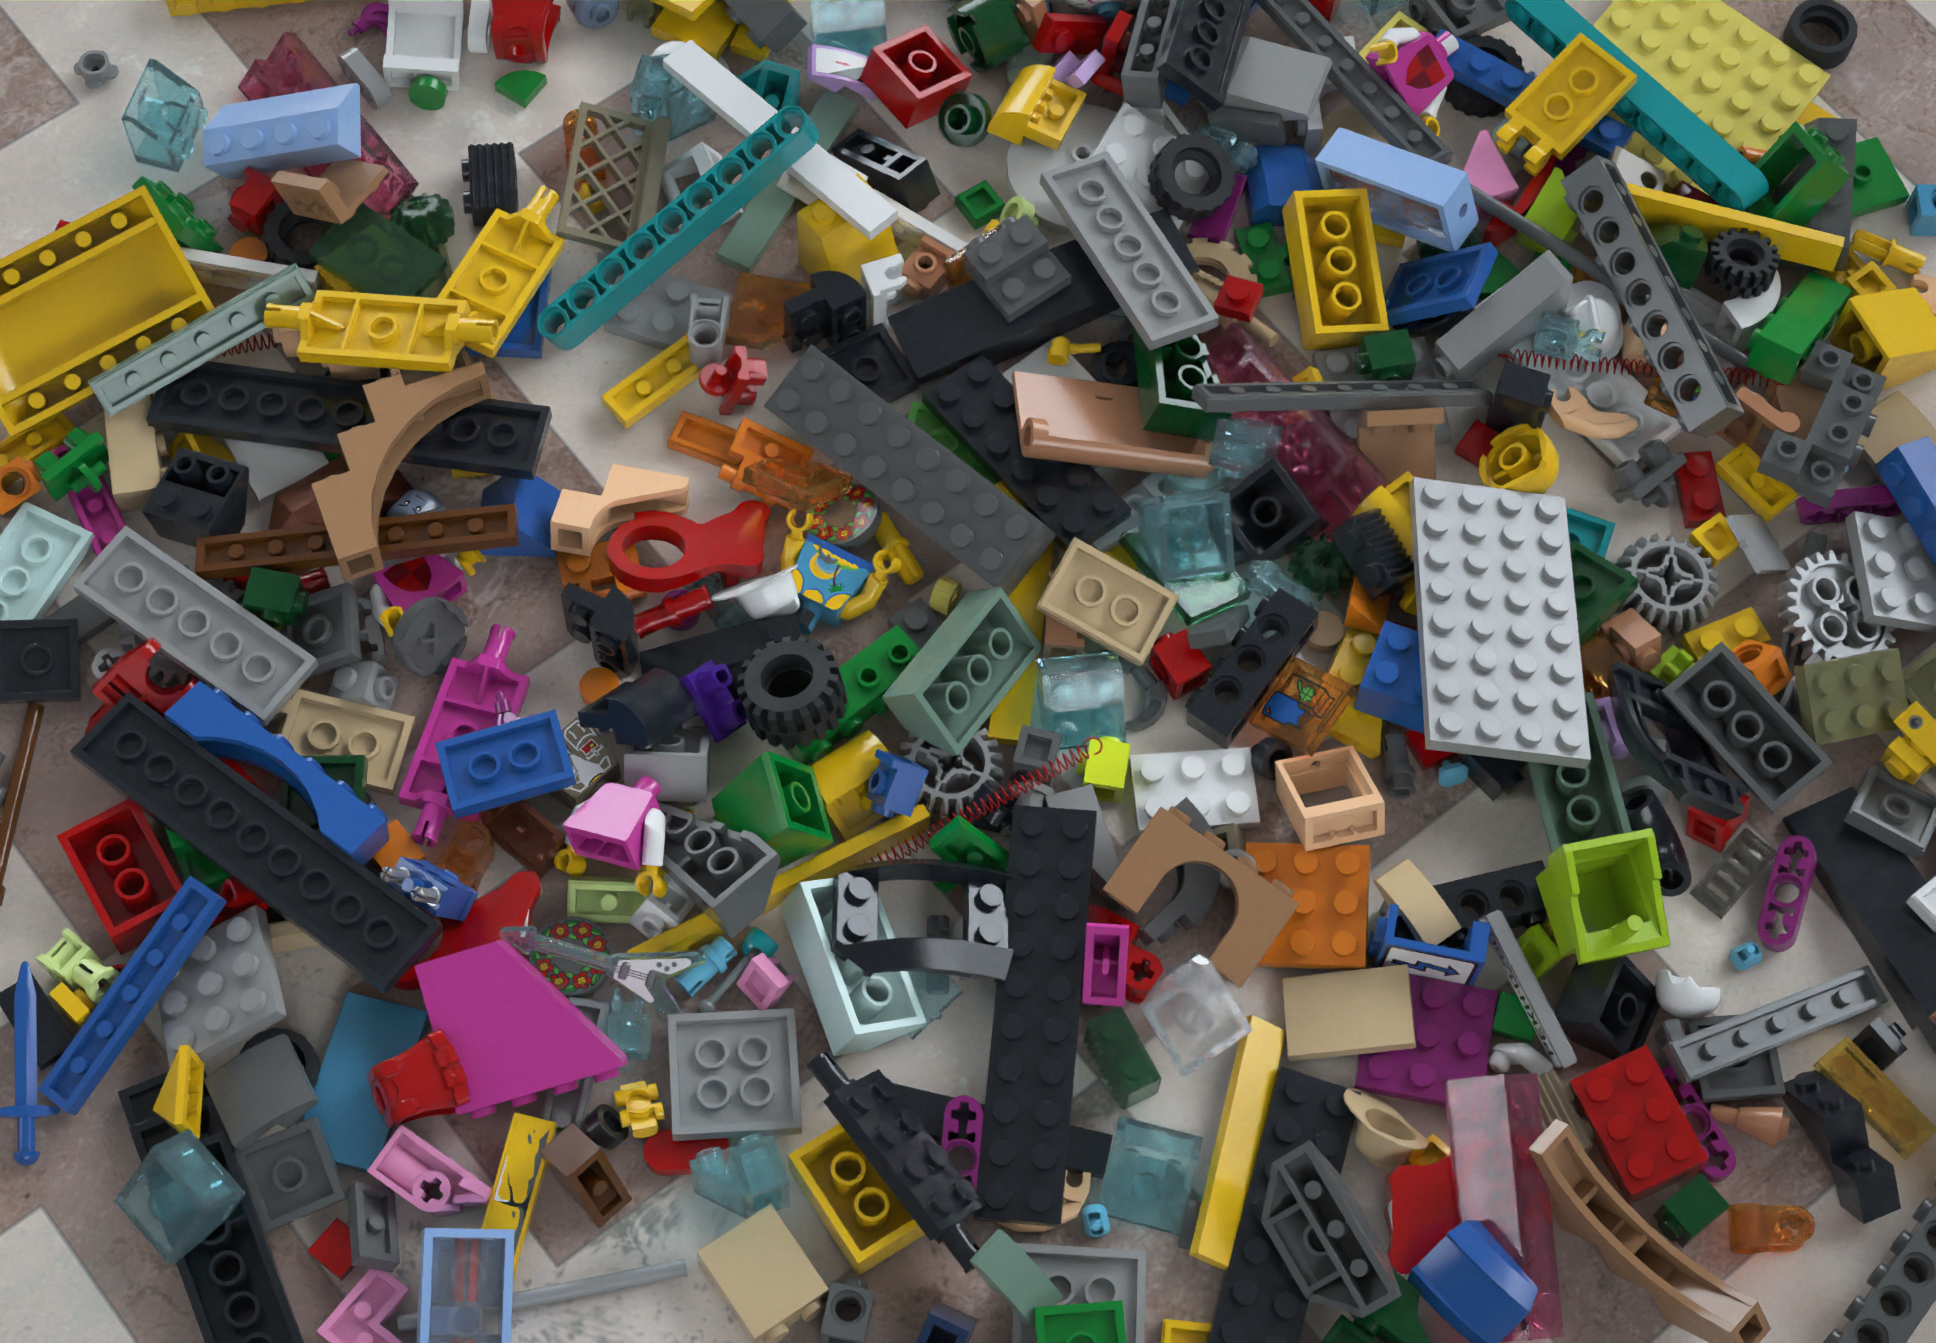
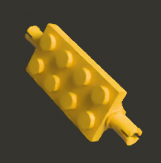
[437,186,565,359]
[263,290,499,373]

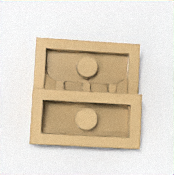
[1858,391,1936,485]

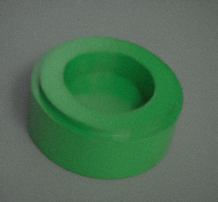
[408,75,448,111]

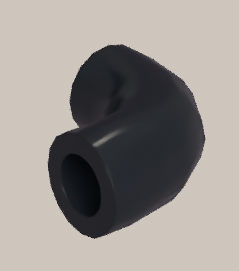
[1624,789,1692,897]

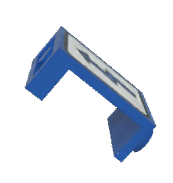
[1367,904,1491,986]

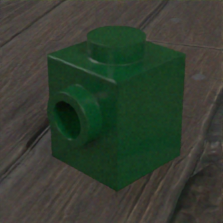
[1354,329,1418,381]
[242,567,309,628]
[1653,1173,1730,1248]

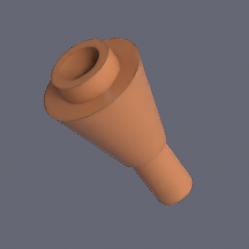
[1710,1103,1791,1148]

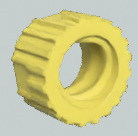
[929,576,962,615]

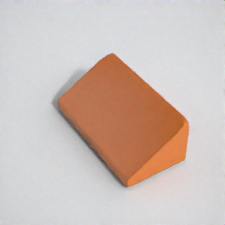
[1343,574,1391,634]

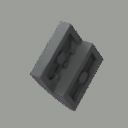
[204,1034,319,1151]

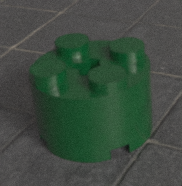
[947,0,1030,74]

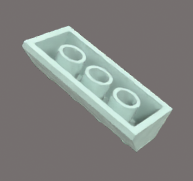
[779,878,927,1056]

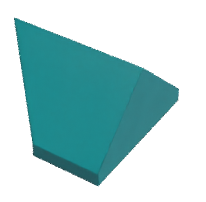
[737,59,801,111]

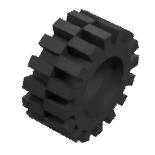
[1704,228,1780,299]

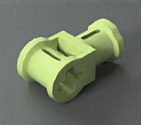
[36,928,120,1003]

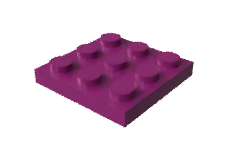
[1354,967,1497,1114]

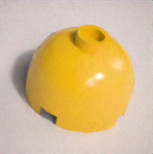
[1479,424,1559,494]

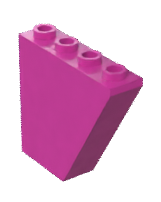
[414,939,629,1119]

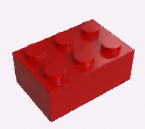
[57,799,182,955]
[1569,1044,1709,1205]

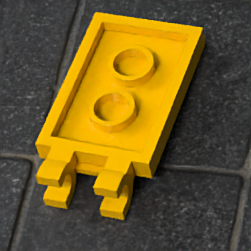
[1495,32,1637,177]

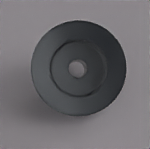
[1251,737,1293,781]
[585,1104,629,1150]

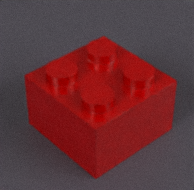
[860,24,973,129]

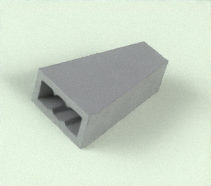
[1433,250,1574,379]

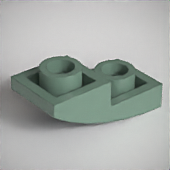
[969,1229,1062,1328]

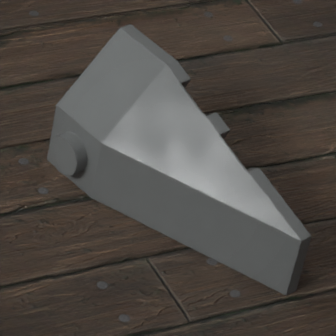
[658,802,781,939]

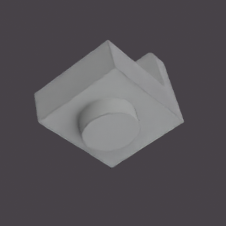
[327,661,399,710]

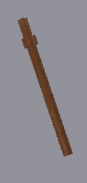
[0,703,45,906]

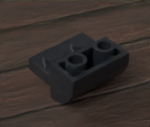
[783,271,867,353]
[561,583,639,676]
[577,668,697,750]

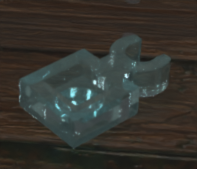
[1533,312,1606,362]
[607,987,651,1060]

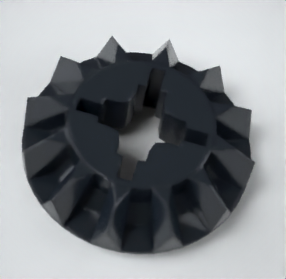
[1091,341,1138,387]

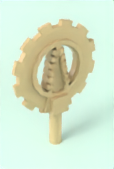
[1186,238,1279,347]

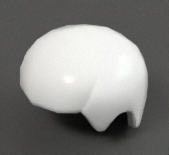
[1656,970,1721,1020]

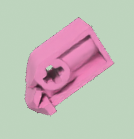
[367,1124,493,1216]

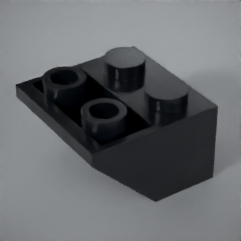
[142,447,250,547]

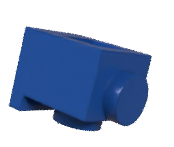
[866,749,929,818]

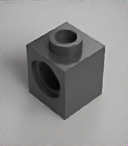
[1010,725,1062,787]
[820,1279,875,1343]

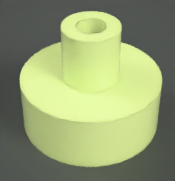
[999,196,1039,227]

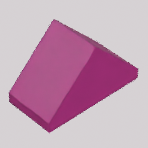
[1082,923,1129,1007]

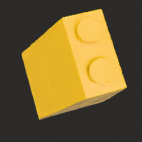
[797,173,899,284]
[1827,287,1936,392]

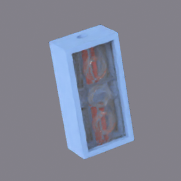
[1315,127,1479,252]
[416,1228,515,1343]

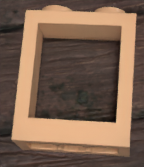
[1275,745,1385,851]

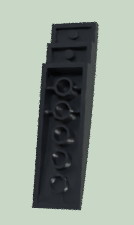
[887,209,1199,385]
[1782,786,1936,1054]
[117,1068,305,1343]

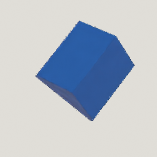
[480,475,561,557]

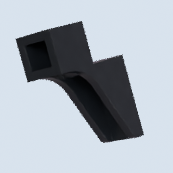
[1782,1070,1901,1224]

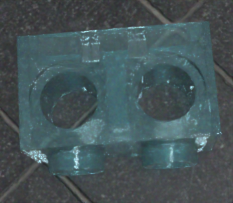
[1208,417,1283,479]

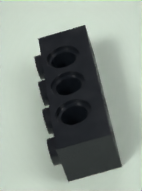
[1185,587,1319,749]
[1379,860,1549,948]

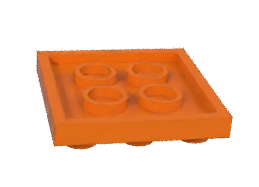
[1245,842,1371,970]

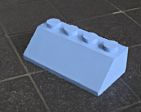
[203,83,361,179]

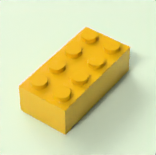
[1282,188,1389,350]

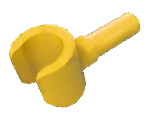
[1047,336,1101,366]

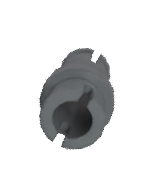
[1381,733,1416,799]

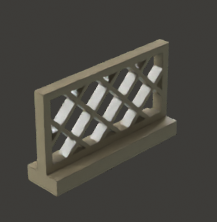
[556,101,671,259]

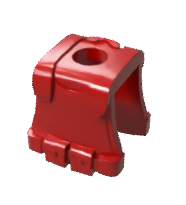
[491,0,561,63]
[366,1029,470,1129]

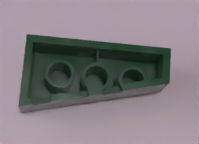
[1132,325,1232,442]

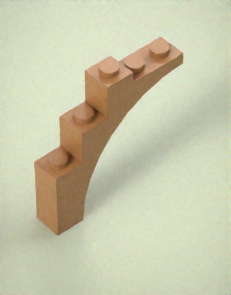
[311,361,492,582]
[1529,1119,1771,1343]

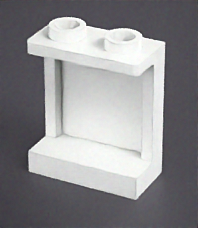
[383,0,464,91]

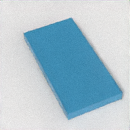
[302,992,429,1174]

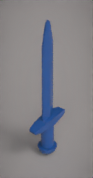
[0,961,60,1166]

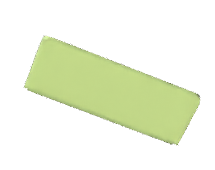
[567,876,653,924]

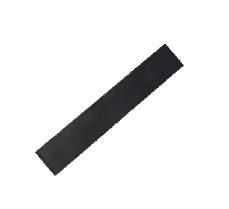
[893,1083,1113,1179]

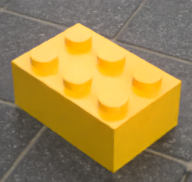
[788,1123,925,1276]

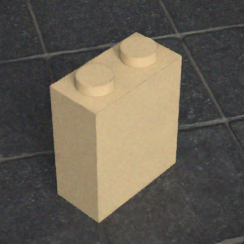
[697,1204,829,1343]

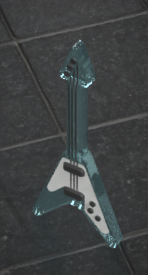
[499,926,707,1018]

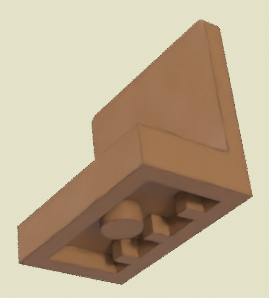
[271,159,388,225]
[1356,408,1444,489]

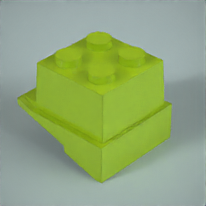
[1536,828,1671,965]

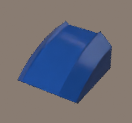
[1241,143,1324,227]
[1407,1220,1538,1343]

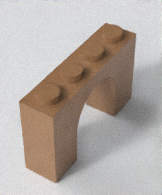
[1101,806,1299,988]

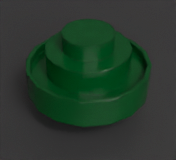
[938,92,992,147]

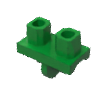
[34,427,109,502]

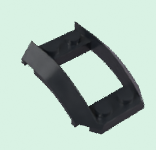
[1607,661,1748,821]
[831,859,1014,984]

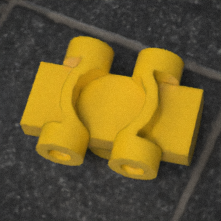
[613,1080,665,1138]

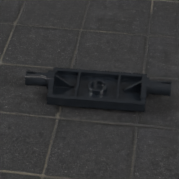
[806,1050,985,1274]

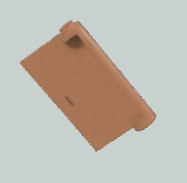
[1012,371,1217,479]

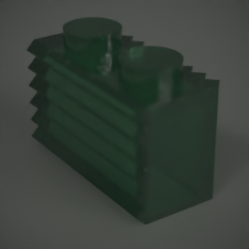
[1083,1006,1162,1110]

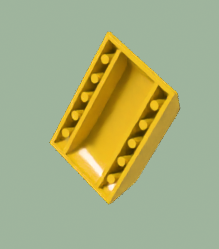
[0,185,215,437]

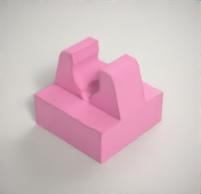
[736,953,795,1010]

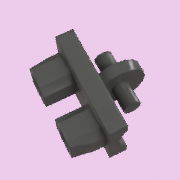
[1611,439,1687,508]

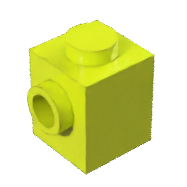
[1076,736,1131,804]

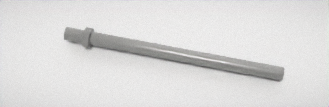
[397,1259,688,1333]

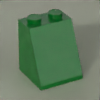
[711,751,834,869]

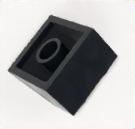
[1212,457,1330,567]
[1554,956,1660,1060]

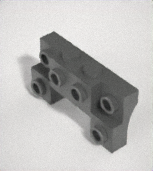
[1756,340,1887,509]

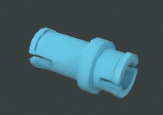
[673,935,738,998]

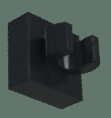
[964,783,1018,833]
[1847,1017,1908,1077]

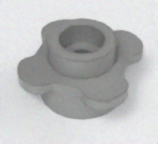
[74,50,119,90]

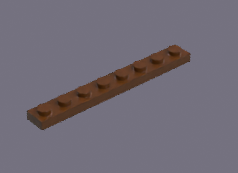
[195,503,519,580]

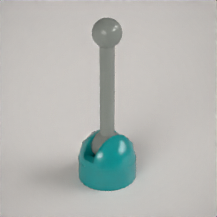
[698,926,779,1013]

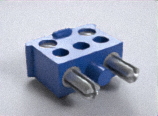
[380,857,478,922]

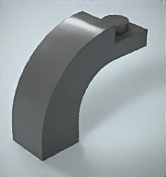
[1138,797,1220,946]

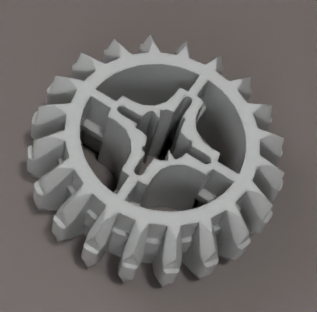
[1615,532,1720,636]
[899,727,1005,824]

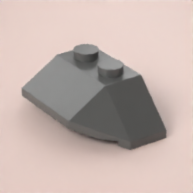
[1261,1140,1402,1318]

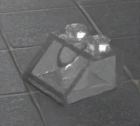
[1139,952,1253,1078]

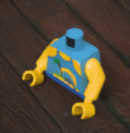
[780,509,901,635]

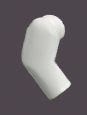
[1488,1043,1554,1076]

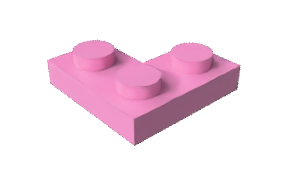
[316,1269,411,1343]

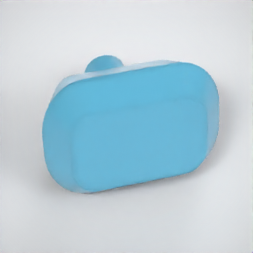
[1438,760,1469,787]
[1729,941,1763,970]
[1081,1204,1110,1238]

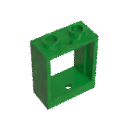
[1749,121,1851,227]

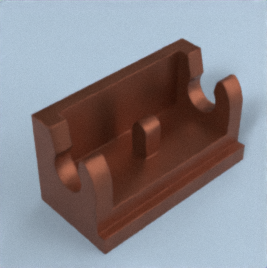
[479,800,567,880]

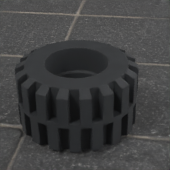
[737,636,848,749]

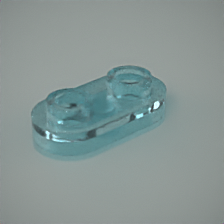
[1242,560,1316,610]

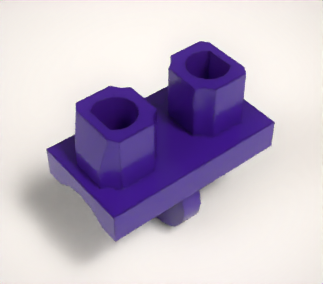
[680,660,747,743]

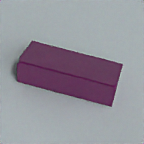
[1187,174,1248,244]

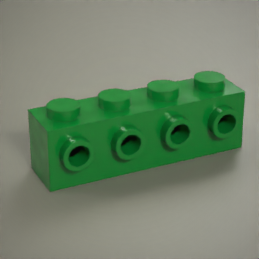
[1746,270,1852,386]
[781,625,920,765]

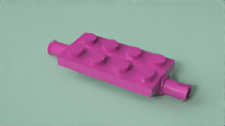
[398,624,531,847]

